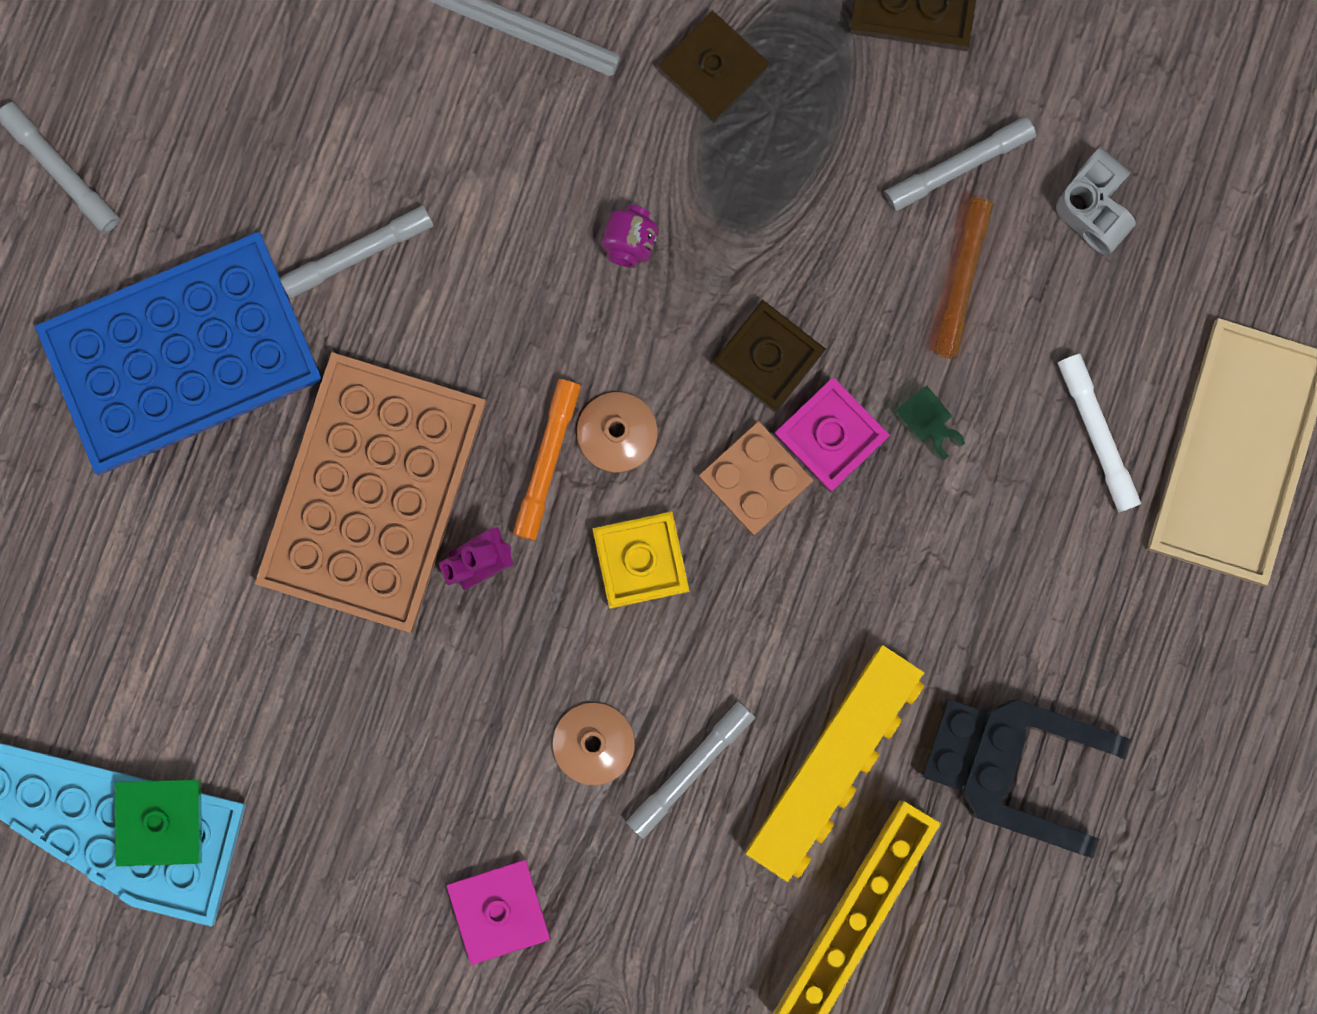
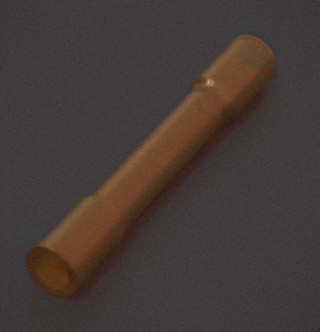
[934,198,994,359]

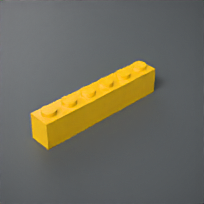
[745,645,925,882]
[773,800,941,1014]

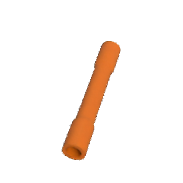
[512,379,581,541]

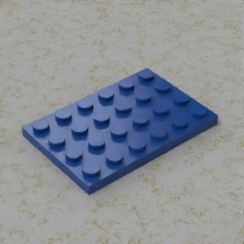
[35,231,323,476]

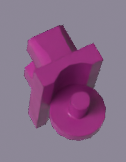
[439,527,514,591]

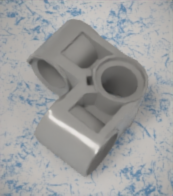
[1056,146,1136,256]

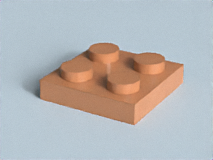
[699,421,814,537]

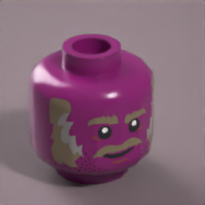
[601,205,659,268]

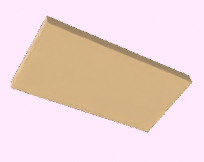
[1147,318,1317,587]

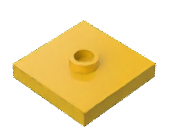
[592,512,690,609]

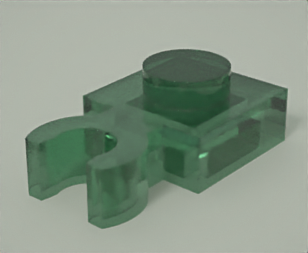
[894,385,965,461]

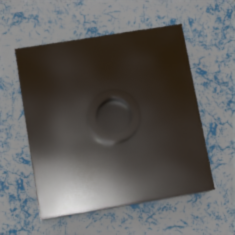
[657,10,770,123]
[712,299,826,414]

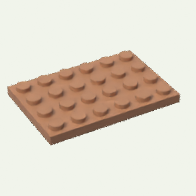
[255,352,487,633]

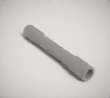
[0,102,120,234]
[884,116,1036,212]
[280,205,434,299]
[626,701,755,839]

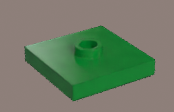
[115,779,202,867]

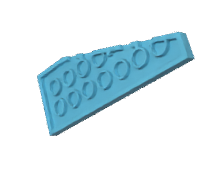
[0,742,246,927]

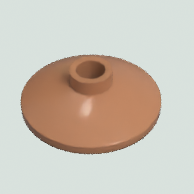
[577,392,658,473]
[553,703,635,785]

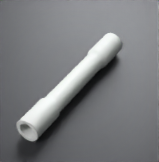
[1058,354,1142,513]

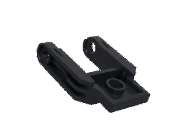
[921,699,1132,859]

